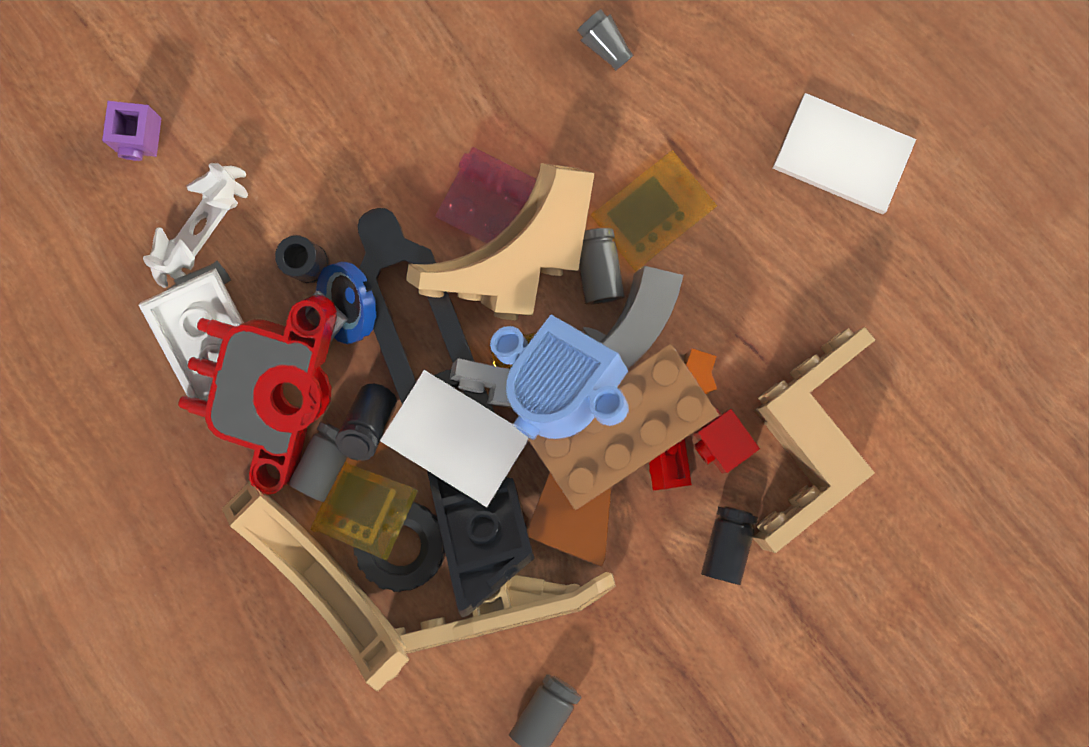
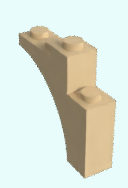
[406,163,594,320]

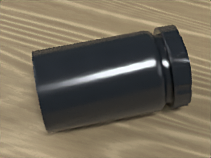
[275,235,330,283]
[335,383,397,461]
[701,506,758,585]

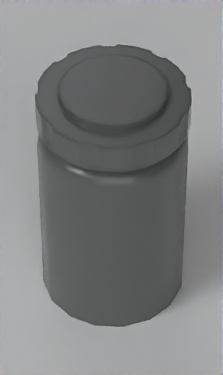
[579,228,625,305]
[288,422,348,502]
[509,674,581,747]

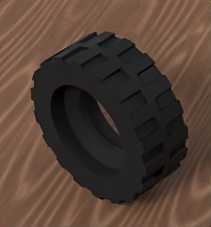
[353,500,445,592]

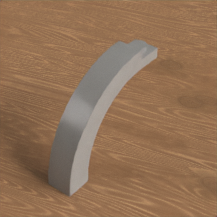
[449,266,683,408]

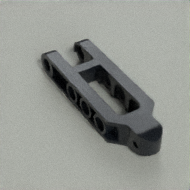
[357,208,495,413]

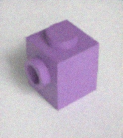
[102,101,162,161]

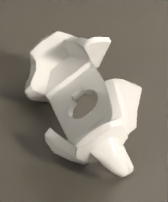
[143,163,248,288]

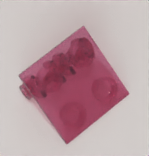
[435,146,537,243]

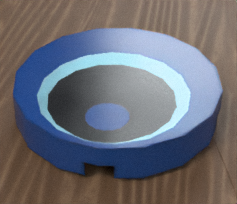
[316,261,376,344]

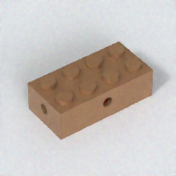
[528,344,719,511]

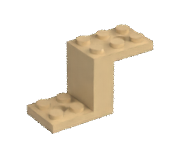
[753,327,875,553]

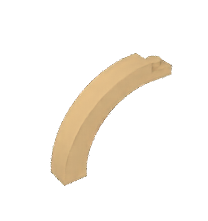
[222,481,409,691]

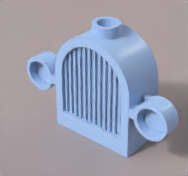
[490,314,629,440]

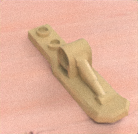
[394,572,616,654]

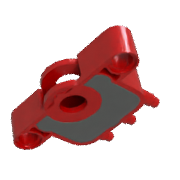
[178,295,337,495]

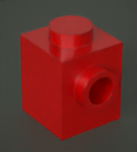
[694,408,760,474]

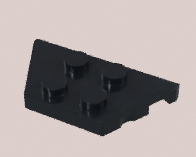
[427,470,535,617]

